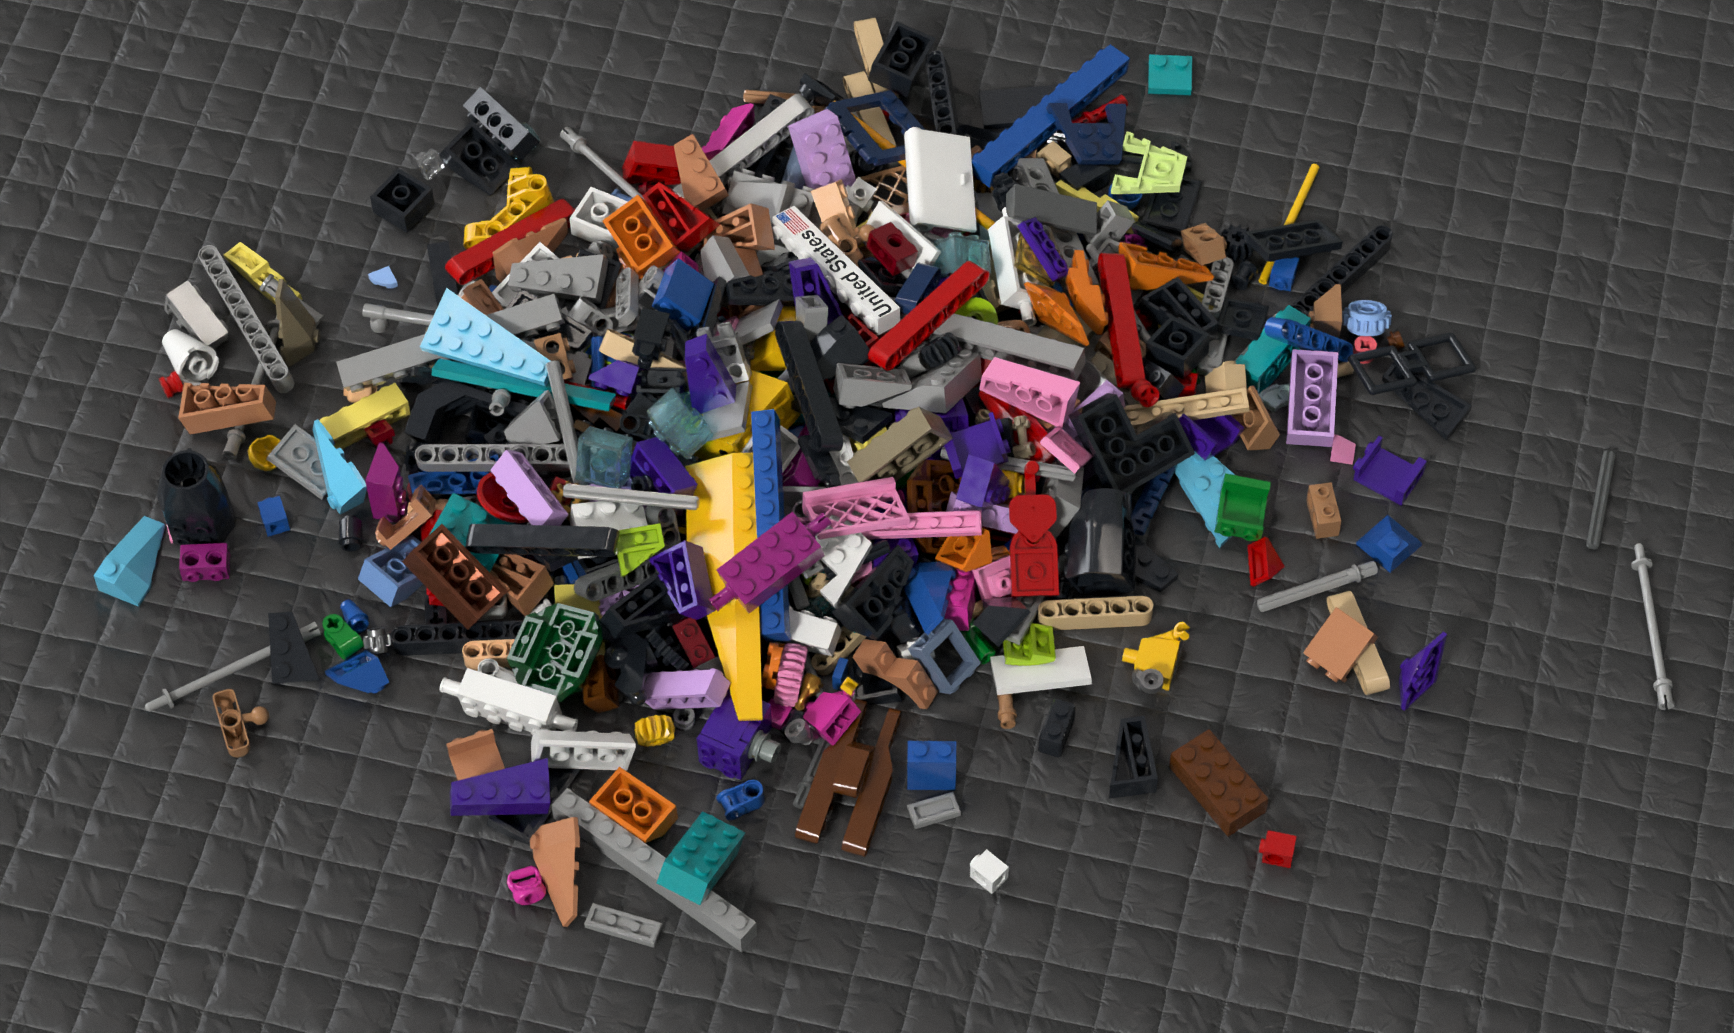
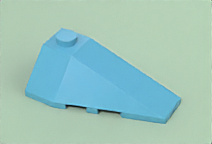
[313,419,367,515]
[94,516,165,607]

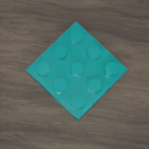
[429,493,516,573]

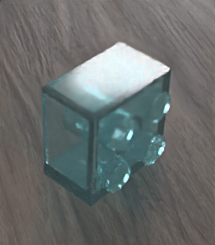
[575,426,633,489]

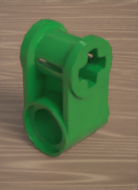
[322,614,364,660]

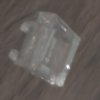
[415,149,444,180]

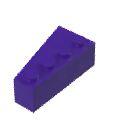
[450,758,550,816]

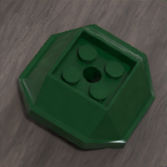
[507,603,603,702]

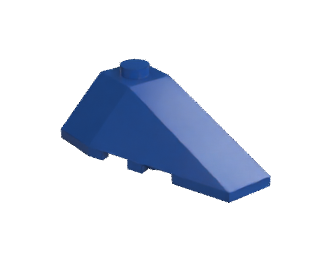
[408,454,499,494]

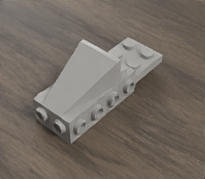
[722,168,861,234]

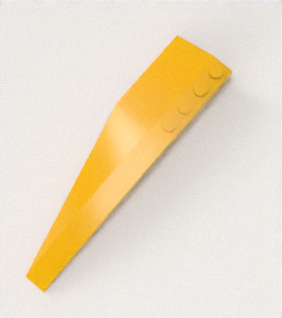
[686,452,763,721]

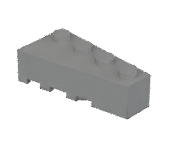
[508,254,609,304]

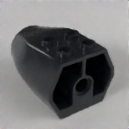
[157,448,236,545]
[1064,488,1136,596]

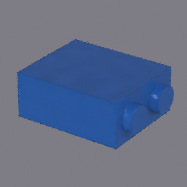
[652,258,714,331]
[907,741,956,790]

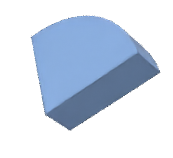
[368,266,398,288]

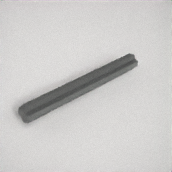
[1586,450,1616,550]

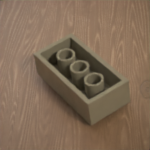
[847,406,953,483]

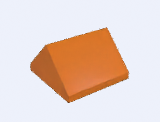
[935,528,992,572]

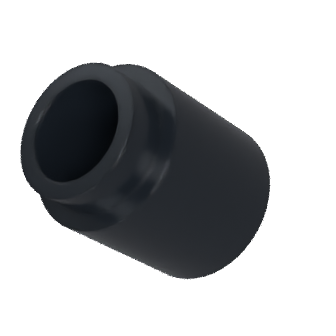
[339,515,362,552]

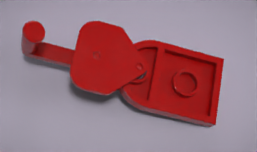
[1009,460,1059,597]

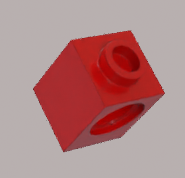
[1258,830,1297,868]

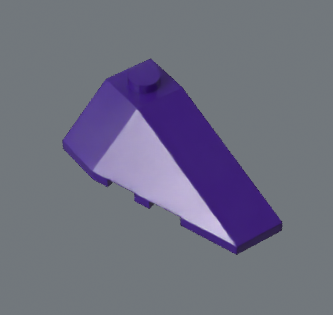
[1399,631,1447,711]

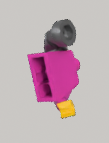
[785,677,861,746]

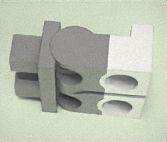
[696,322,752,383]

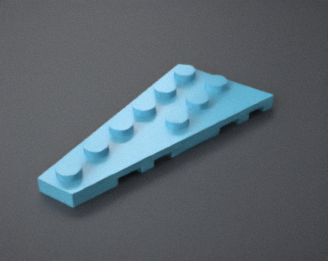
[420,288,550,386]
[1174,451,1235,548]

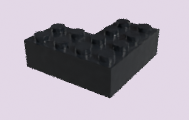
[1068,393,1195,493]

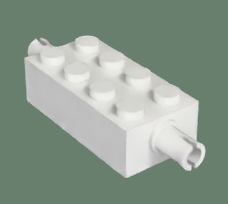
[988,207,1051,326]
[439,668,578,735]

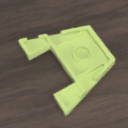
[1111,131,1187,194]

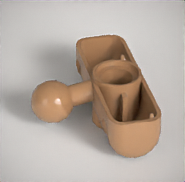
[820,215,875,268]
[213,689,269,758]

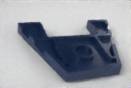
[1046,103,1126,165]

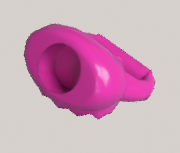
[507,865,546,905]

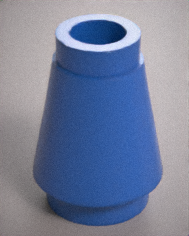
[340,599,369,633]

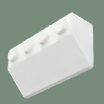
[531,729,636,771]

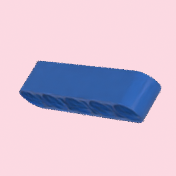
[1265,317,1353,362]

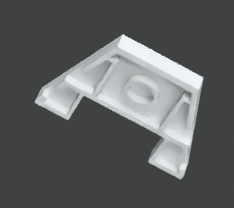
[815,515,873,608]

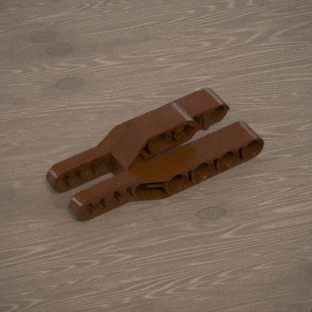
[795,699,902,857]

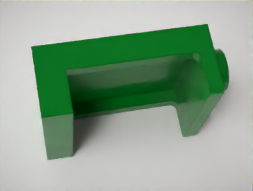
[1214,473,1271,541]

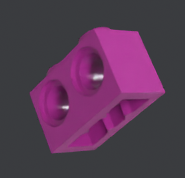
[179,543,230,582]

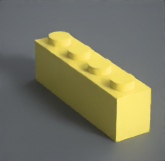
[319,383,410,449]

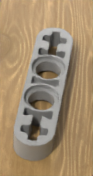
[1202,257,1233,319]
[615,267,639,326]

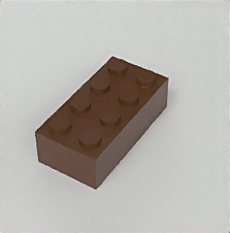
[1169,729,1268,837]

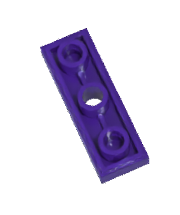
[1017,217,1069,282]

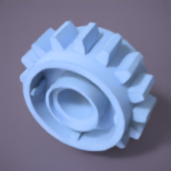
[1342,300,1392,336]

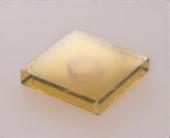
[1014,233,1060,287]

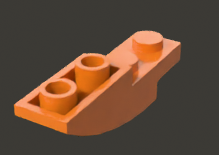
[1065,250,1108,335]

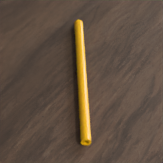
[1258,164,1320,285]

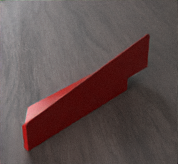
[979,391,1055,464]

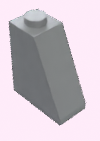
[700,235,750,307]
[795,295,828,342]
[504,390,562,444]

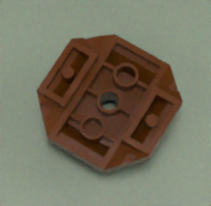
[907,459,992,554]

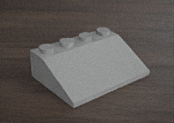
[882,350,982,413]

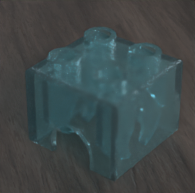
[933,232,991,277]
[647,388,713,459]

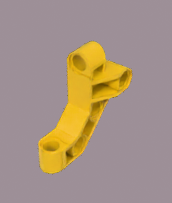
[464,167,554,249]

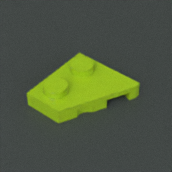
[616,523,665,577]

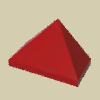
[1247,537,1285,587]

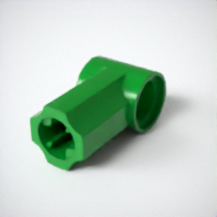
[959,619,995,665]

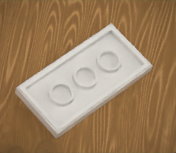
[863,201,942,271]
[990,646,1092,695]

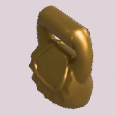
[795,672,824,712]

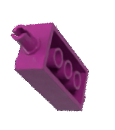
[709,512,832,613]

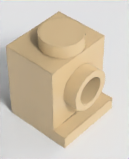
[1037,141,1071,179]

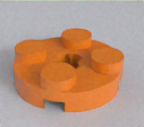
[762,642,784,690]

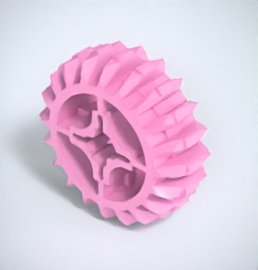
[774,643,808,707]

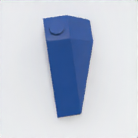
[903,562,956,635]

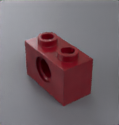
[866,222,918,276]
[672,616,715,668]

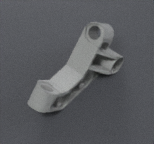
[568,265,671,336]

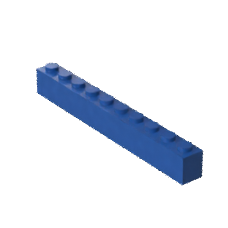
[971,44,1130,188]
[751,409,790,643]

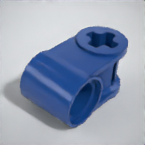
[716,780,765,820]

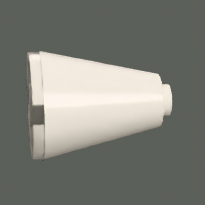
[162,329,219,386]

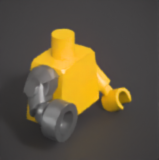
[1122,622,1190,694]

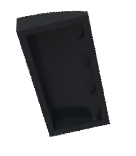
[846,626,902,705]
[487,757,581,845]

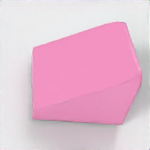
[1330,434,1356,465]

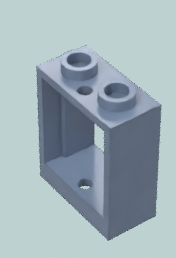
[908,619,981,694]

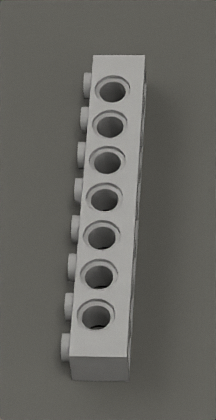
[1013,158,1099,299]

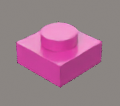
[769,698,792,730]

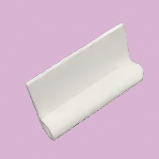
[904,127,977,233]

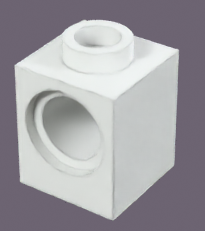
[970,849,1009,894]

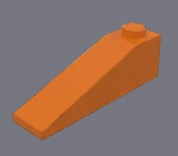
[1119,242,1214,290]
[1024,282,1089,346]

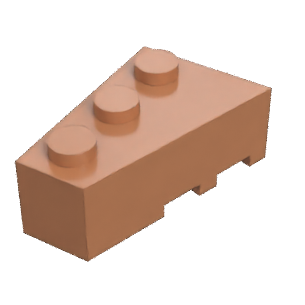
[674,134,729,211]

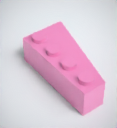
[979,357,1080,428]

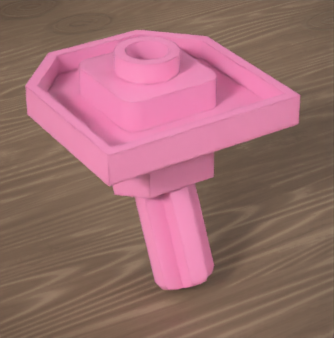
[972,555,1017,602]

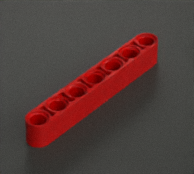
[445,199,575,285]
[1098,253,1145,388]
[868,261,989,371]

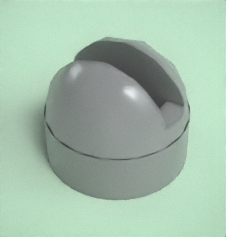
[370,318,388,333]

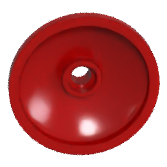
[477,472,529,523]

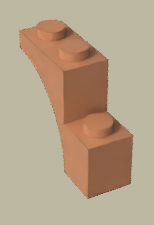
[853,639,938,709]

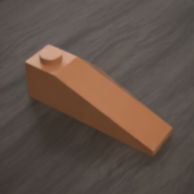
[493,218,568,282]
[530,817,580,927]

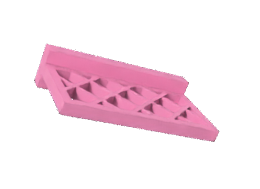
[802,477,910,540]

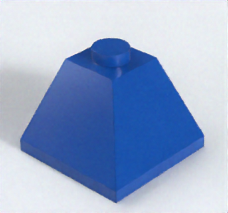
[1356,515,1422,573]
[325,650,390,693]

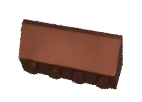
[402,524,508,629]

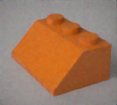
[603,195,680,274]
[589,767,678,843]

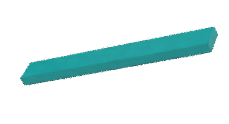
[432,358,616,411]

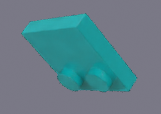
[1148,54,1192,95]

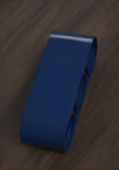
[895,262,941,315]

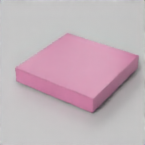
[1040,426,1093,474]

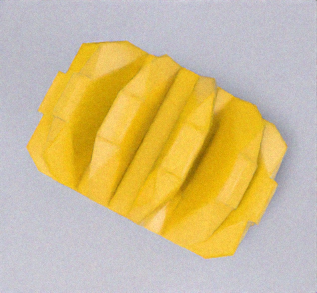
[634,715,675,747]

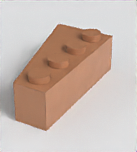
[178,383,276,435]

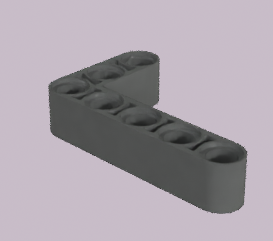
[574,506,681,601]

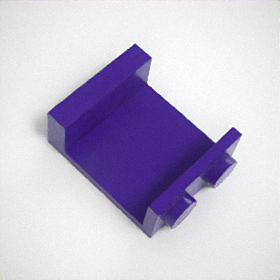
[945,412,1011,479]
[1179,414,1245,461]
[1353,436,1427,506]

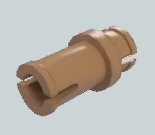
[997,694,1017,729]

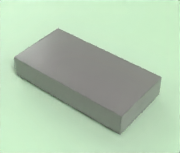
[907,792,961,829]

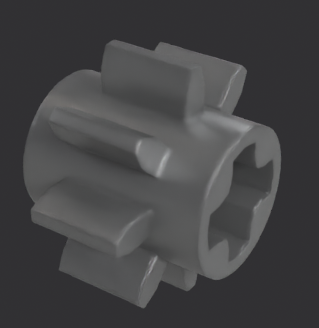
[363,627,392,654]

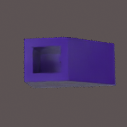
[589,360,644,397]

